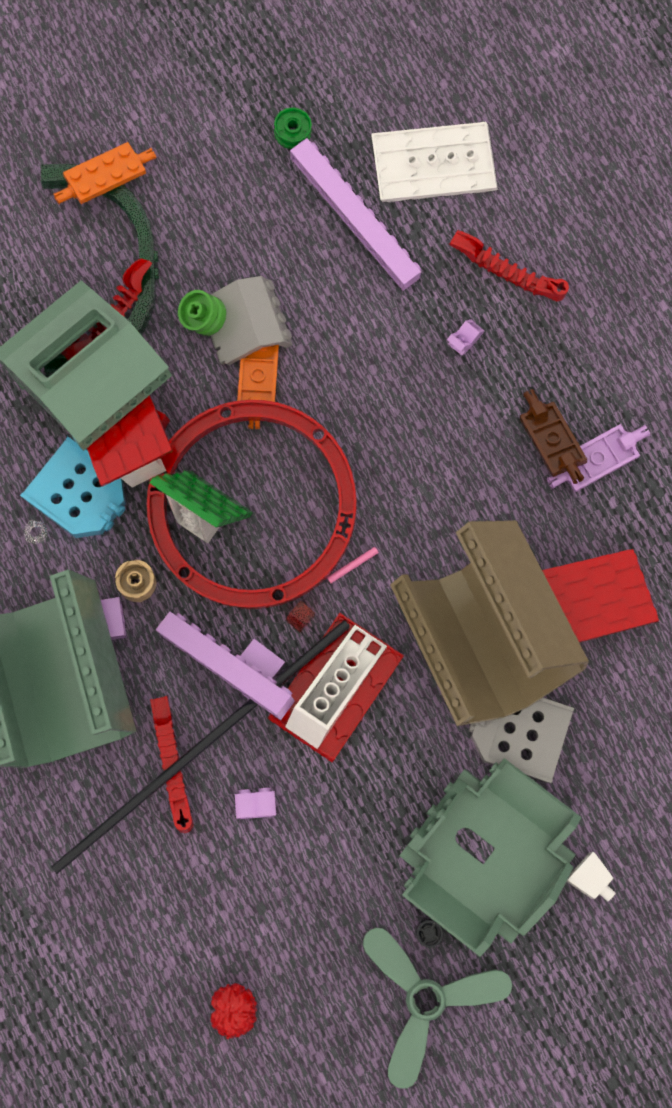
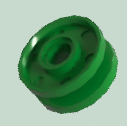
[274,107,312,149]

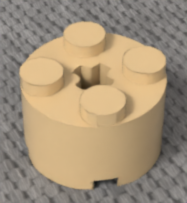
[115,560,156,602]

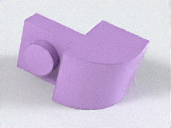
[447,319,484,355]

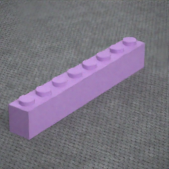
[156,612,295,720]

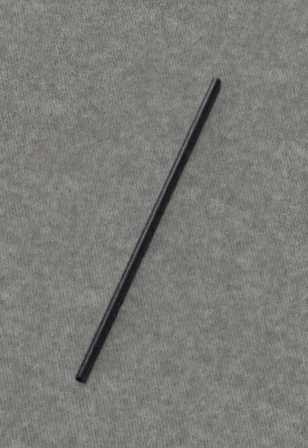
[50,620,350,874]

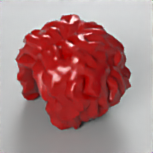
[211,983,257,1039]

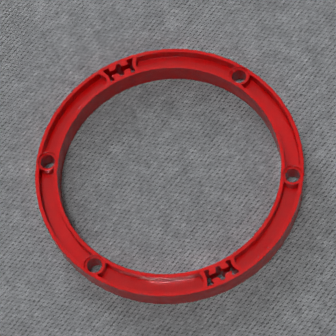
[147,400,357,609]

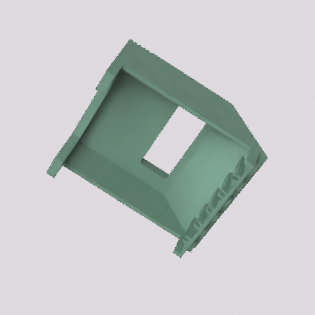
[0,280,172,451]

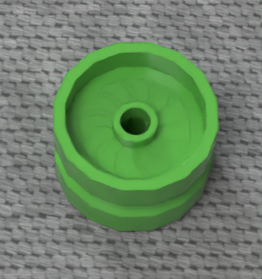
[178,290,226,336]

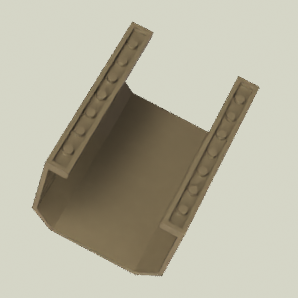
[390,521,589,726]

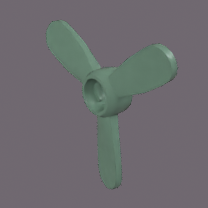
[363,928,512,1088]

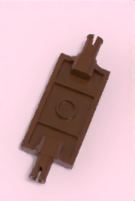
[520,389,587,484]

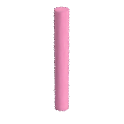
[327,547,379,584]

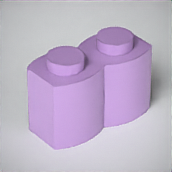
[235,788,276,819]

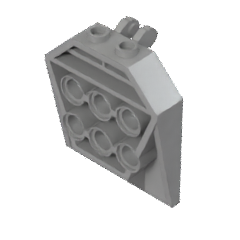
[469,698,574,784]

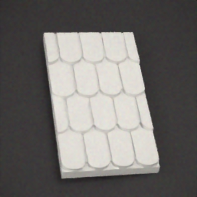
[372,122,498,202]

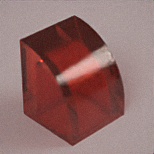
[286,601,315,633]

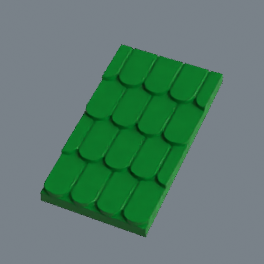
[149,470,253,543]

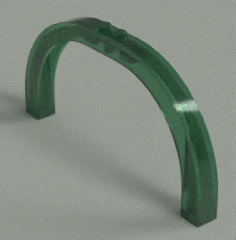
[41,164,159,378]

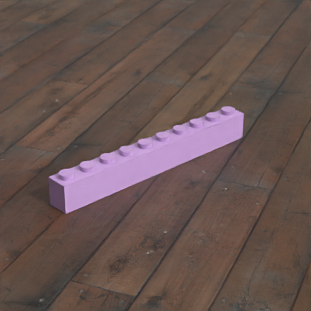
[290,138,421,291]

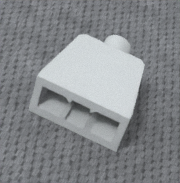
[566,852,615,902]

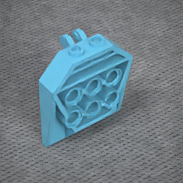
[20,436,126,538]

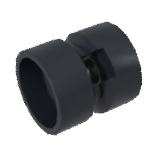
[415,919,443,948]

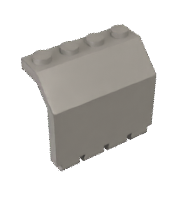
[211,276,293,365]

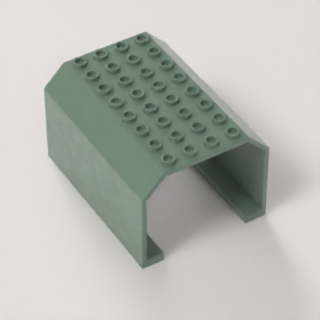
[0,569,136,768]

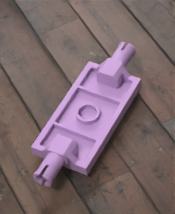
[547,424,650,493]

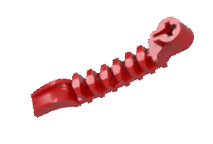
[449,230,569,302]
[61,258,152,361]
[150,696,193,833]

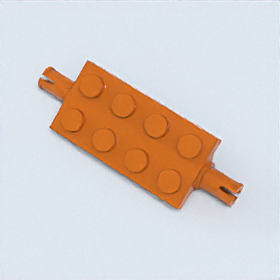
[53,142,156,205]
[237,345,279,429]

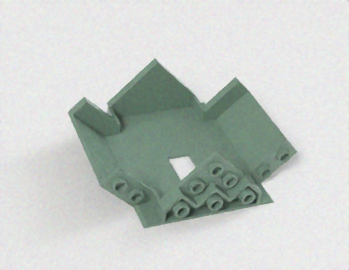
[399,758,582,957]

